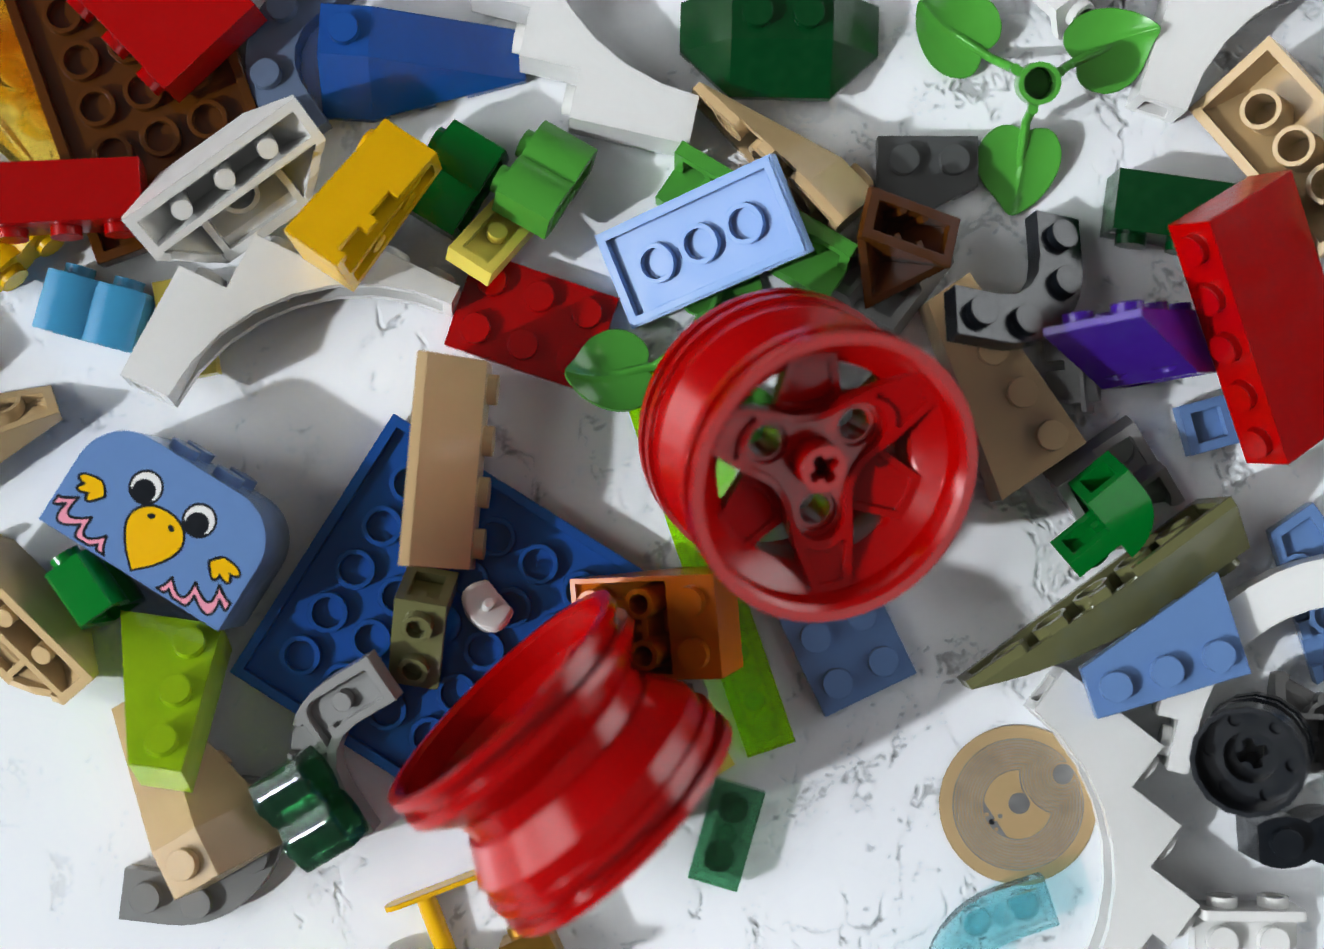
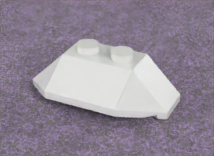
[121,95,326,263]

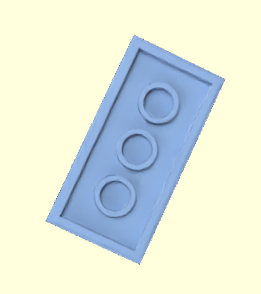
[595,153,815,329]

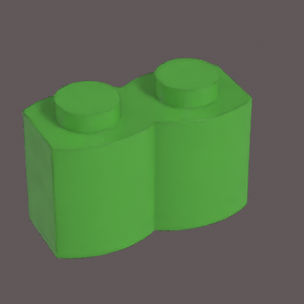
[490,120,598,240]

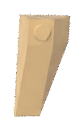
[692,82,874,234]

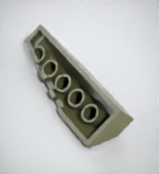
[957,496,1250,689]

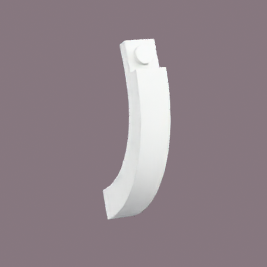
[1152,554,1324,775]

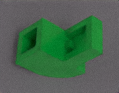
[1050,450,1154,577]

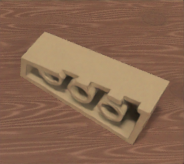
[918,272,1087,502]

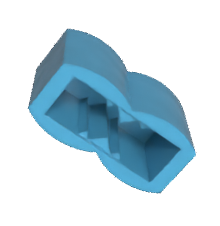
[32,262,155,354]

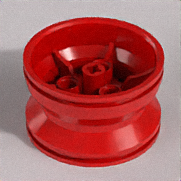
[638,287,978,622]
[387,590,732,937]

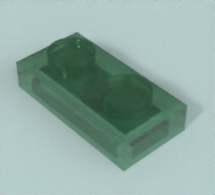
[687,776,765,892]

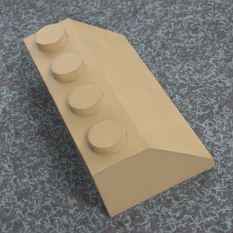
[1188,36,1324,259]
[398,350,500,570]

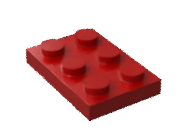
[444,261,620,390]

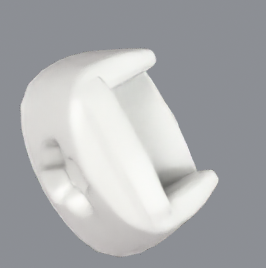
[461,580,514,633]

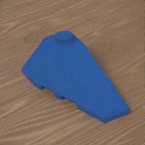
[317,3,527,123]

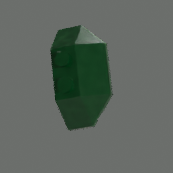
[680,0,879,101]

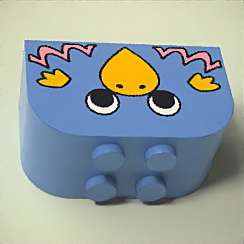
[39,431,290,631]

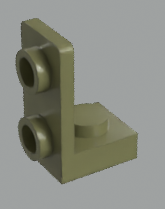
[389,566,459,690]

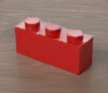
[0,156,148,244]

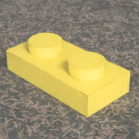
[445,198,534,287]

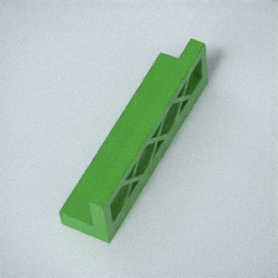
[655,141,858,297]

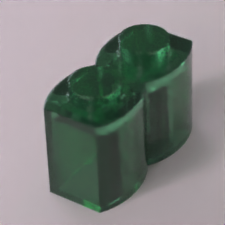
[248,745,369,873]

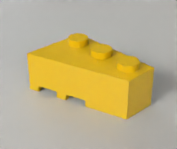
[283,118,442,292]

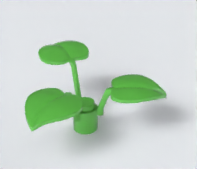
[915,0,1161,216]
[565,276,772,443]

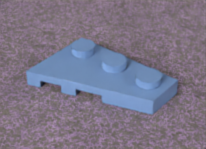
[1265,501,1324,685]
[1078,572,1251,719]

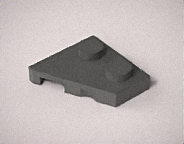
[875,136,978,209]

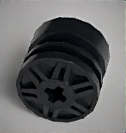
[1189,692,1315,818]

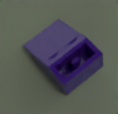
[1043,300,1216,389]

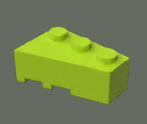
[120,610,232,793]

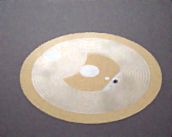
[939,725,1096,884]

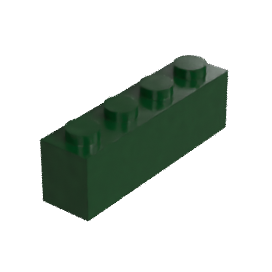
[1099,168,1236,256]

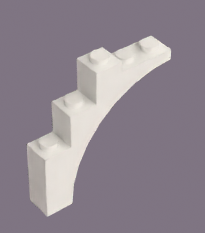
[470,0,699,156]
[1124,0,1295,124]
[120,234,461,408]
[1023,666,1201,949]

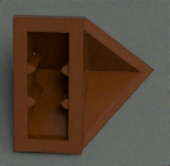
[857,186,961,310]

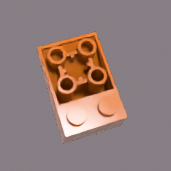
[569,566,744,680]

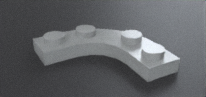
[287,650,403,853]
[119,775,293,926]

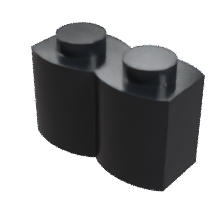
[1236,804,1324,869]

